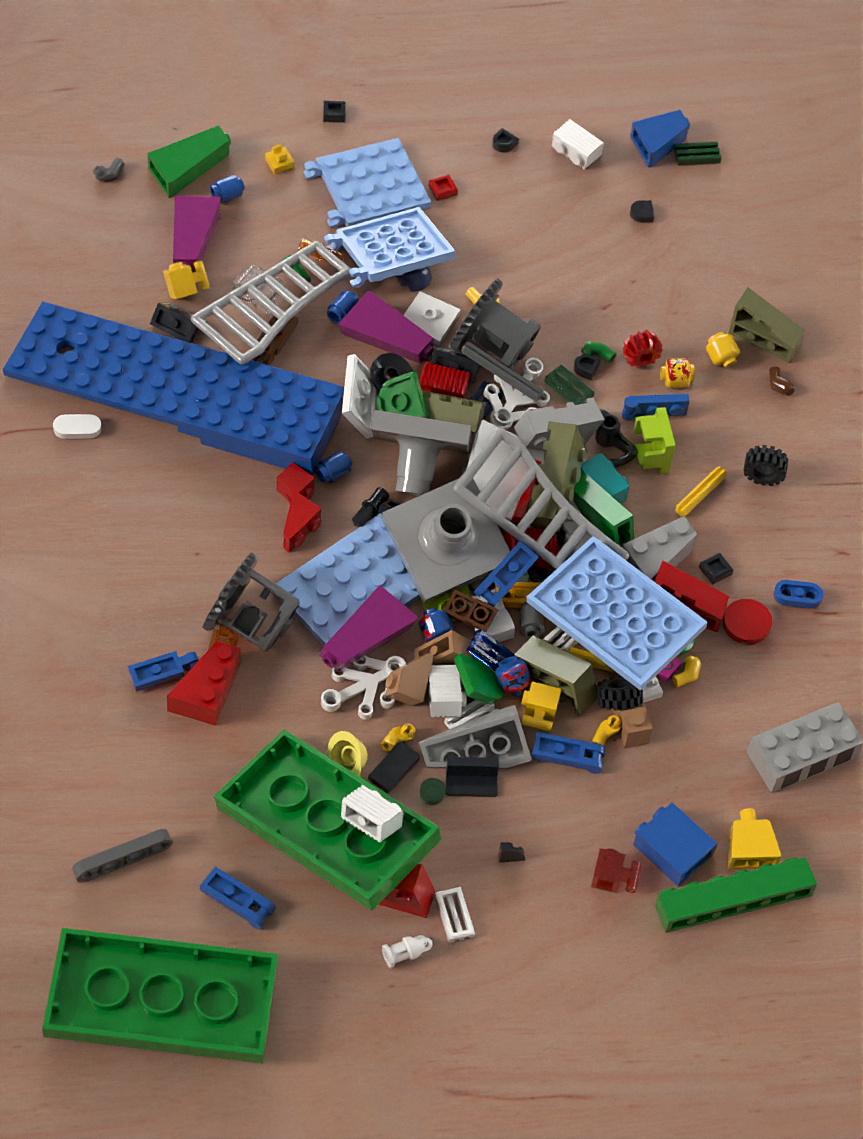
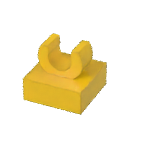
[265,144,295,175]

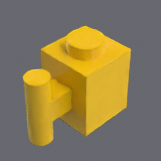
[163,261,210,299]
[521,682,561,732]

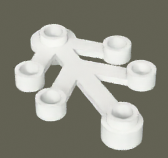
[483,358,550,430]
[321,655,406,720]

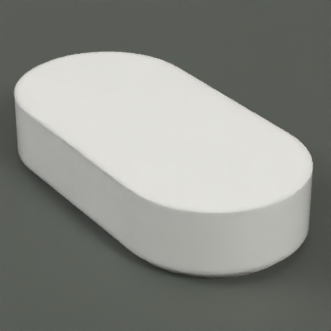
[53,414,102,439]

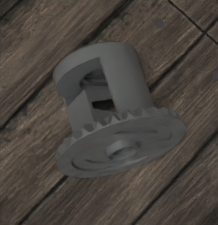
[449,278,541,369]
[202,552,300,652]

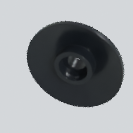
[370,353,413,392]

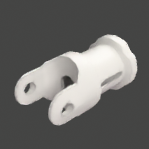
[382,935,432,968]

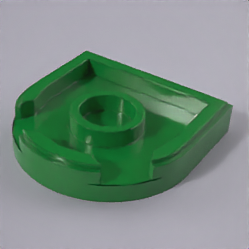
[376,371,429,418]
[454,653,504,704]

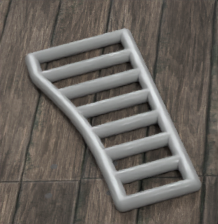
[191,241,351,365]
[453,428,629,569]

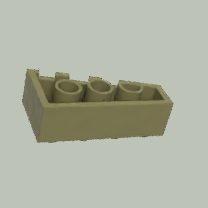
[422,390,486,435]
[528,421,587,532]

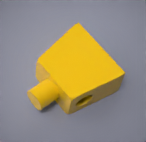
[728,808,781,870]

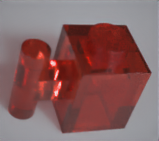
[591,848,642,893]

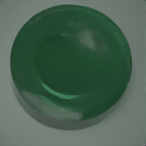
[420,778,446,805]

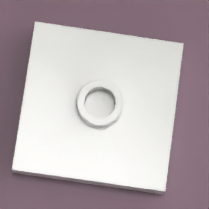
[403,292,461,346]

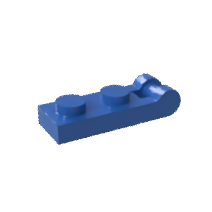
[622,394,690,421]
[474,541,539,607]
[531,732,606,774]
[200,866,276,930]

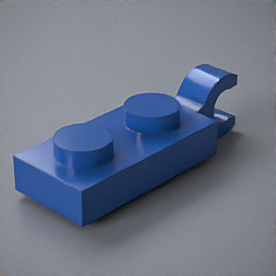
[128,651,199,692]

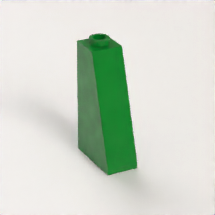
[148,125,231,198]
[573,470,635,547]

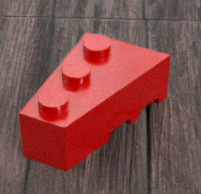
[167,641,241,725]
[347,864,435,918]

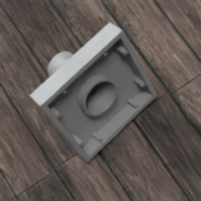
[371,410,472,496]
[381,478,510,604]

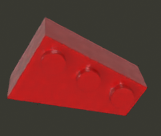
[655,560,730,633]

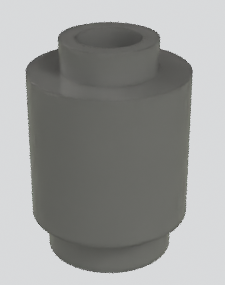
[519,601,545,638]

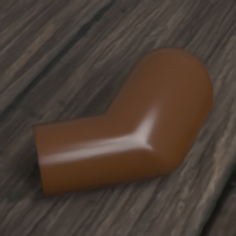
[769,367,795,396]

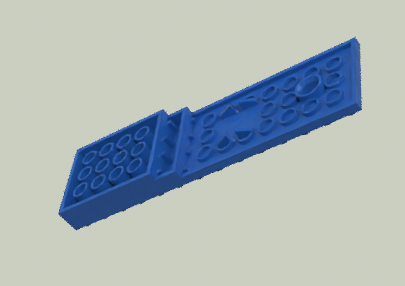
[3,301,344,476]

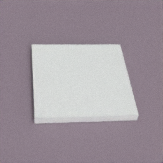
[467,420,545,530]

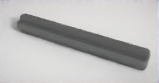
[461,341,544,402]

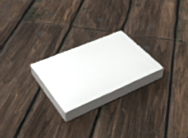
[342,354,378,439]

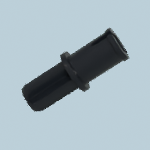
[352,487,389,527]

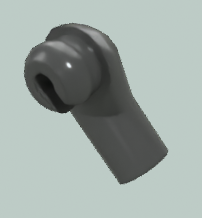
[93,158,124,181]

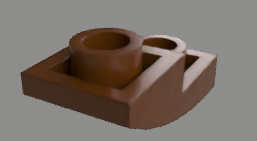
[444,589,498,632]

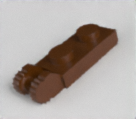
[252,315,299,365]

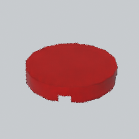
[723,599,772,645]

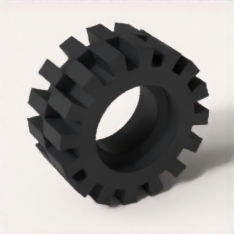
[743,445,789,486]
[597,676,643,711]

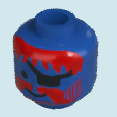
[419,608,455,643]
[495,656,532,696]

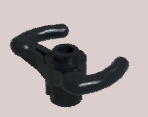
[595,409,638,468]

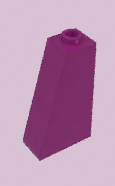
[173,196,220,273]
[339,290,434,364]
[319,585,418,671]

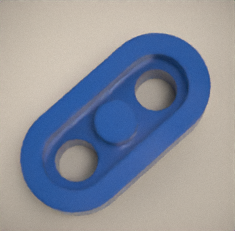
[773,580,824,609]

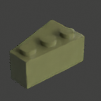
[728,287,805,363]
[514,636,598,717]

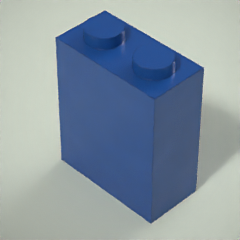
[633,802,717,886]

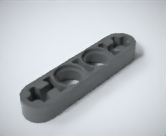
[72,829,173,883]

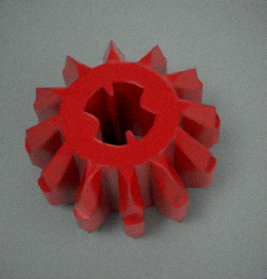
[622,330,663,369]

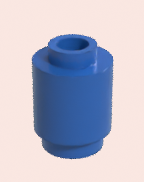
[210,174,245,203]
[327,291,359,324]
[315,451,352,484]

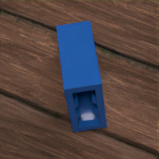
[630,109,690,168]

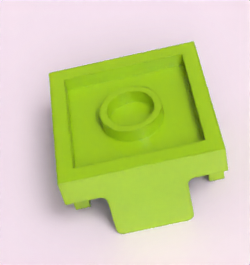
[633,407,676,474]

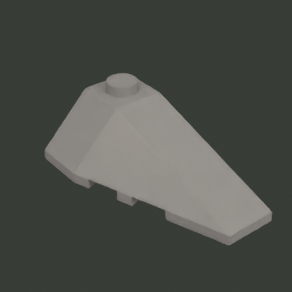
[419,705,532,768]

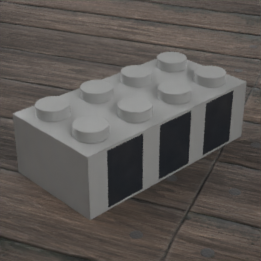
[746,702,863,793]

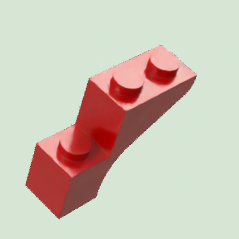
[276,462,322,553]

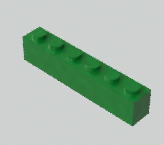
[655,857,817,933]

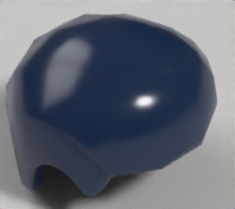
[396,266,432,292]

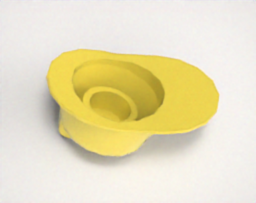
[328,731,368,777]

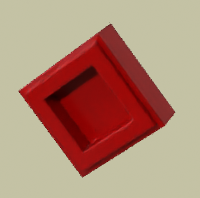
[428,174,458,201]

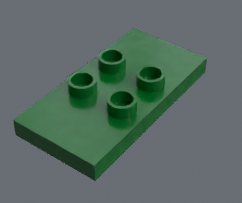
[214,729,442,911]
[42,928,278,1064]

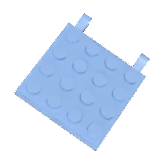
[303,138,431,228]
[324,207,455,288]

